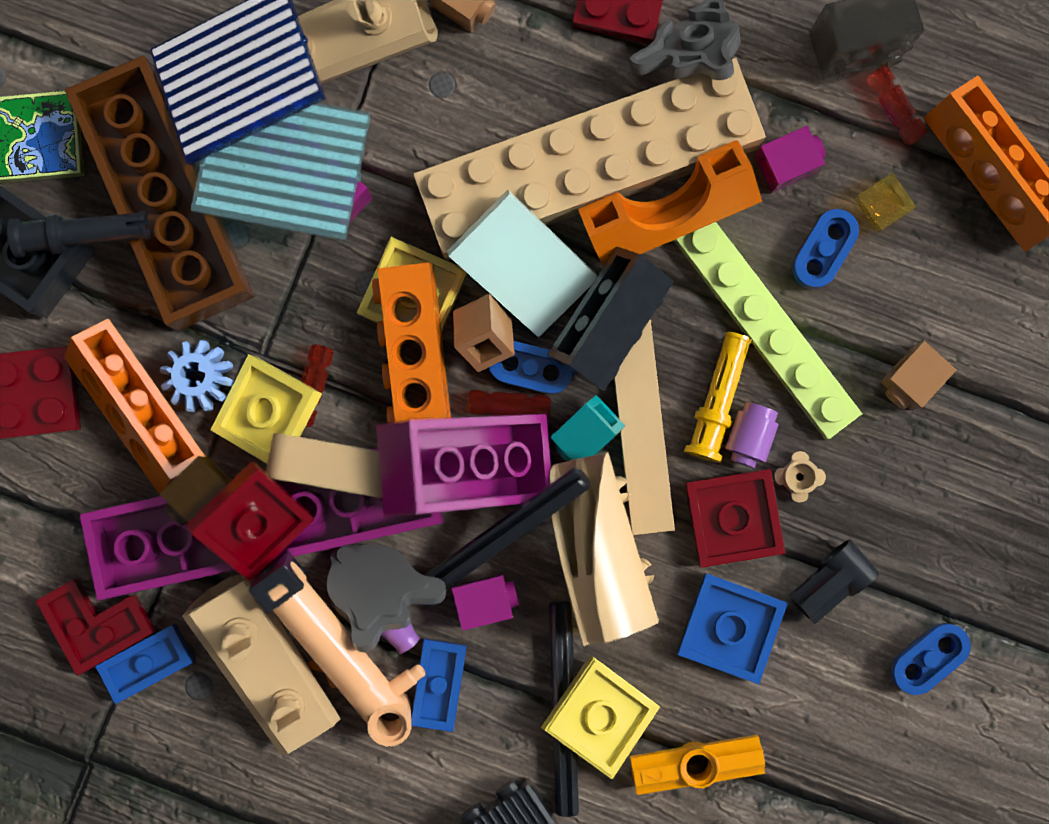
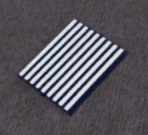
[150,0,326,165]

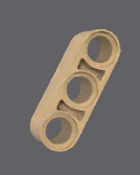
[266,433,382,498]

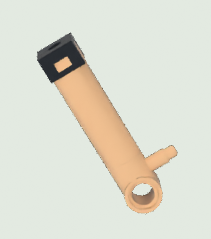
[248,550,425,747]

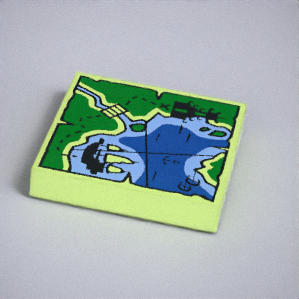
[0,91,85,183]

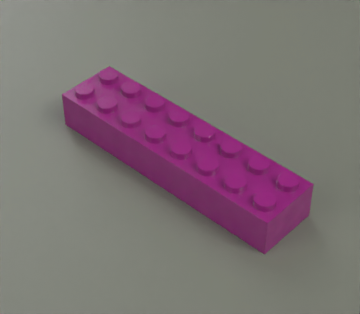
[80,448,445,601]

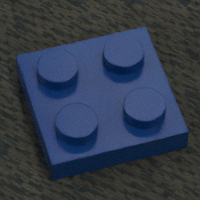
[676,572,788,684]

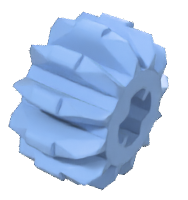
[160,340,234,412]

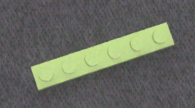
[673,222,862,440]

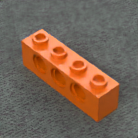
[923,76,1049,252]
[372,262,451,423]
[64,318,206,496]

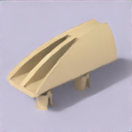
[254,0,438,99]
[550,452,659,646]
[182,572,340,755]

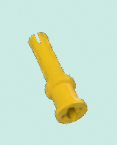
[684,332,752,463]

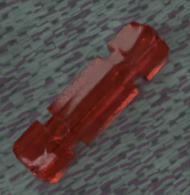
[867,66,927,145]
[301,344,334,427]
[468,390,551,418]

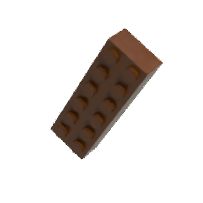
[64,55,255,331]

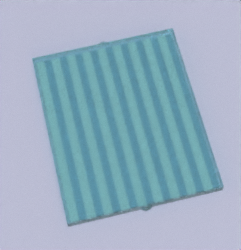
[191,83,371,241]

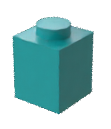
[550,395,625,461]

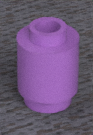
[725,402,779,468]

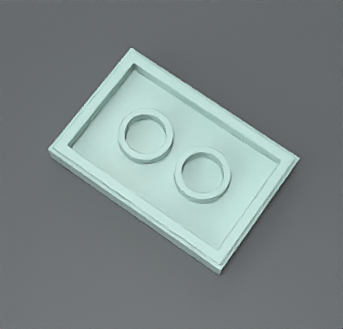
[447,189,598,337]

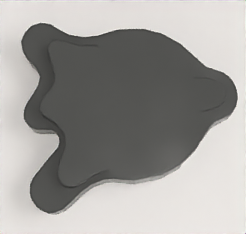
[630,0,741,80]
[327,544,446,653]

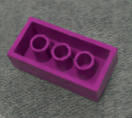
[376,414,551,516]

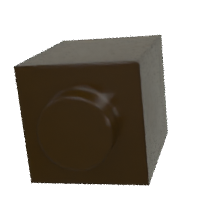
[160,456,231,526]

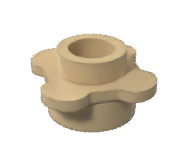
[774,451,826,502]

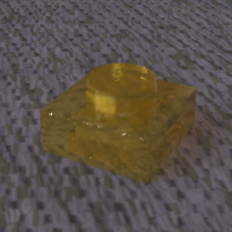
[854,173,916,233]

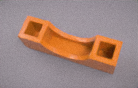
[578,139,762,267]

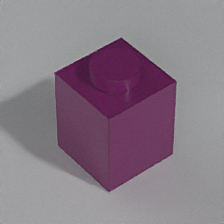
[754,125,826,193]
[452,574,519,631]

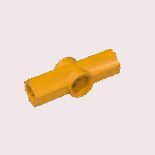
[630,734,765,795]

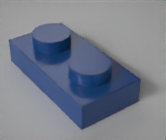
[95,624,195,705]
[411,638,467,732]

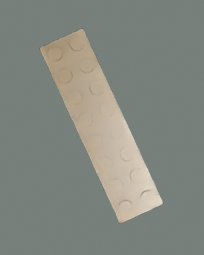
[413,58,766,261]

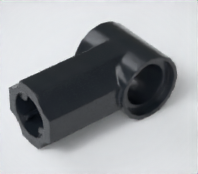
[788,539,879,624]

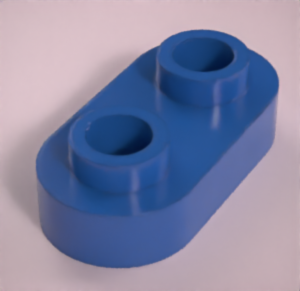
[792,209,859,289]
[489,341,573,395]
[890,623,971,695]

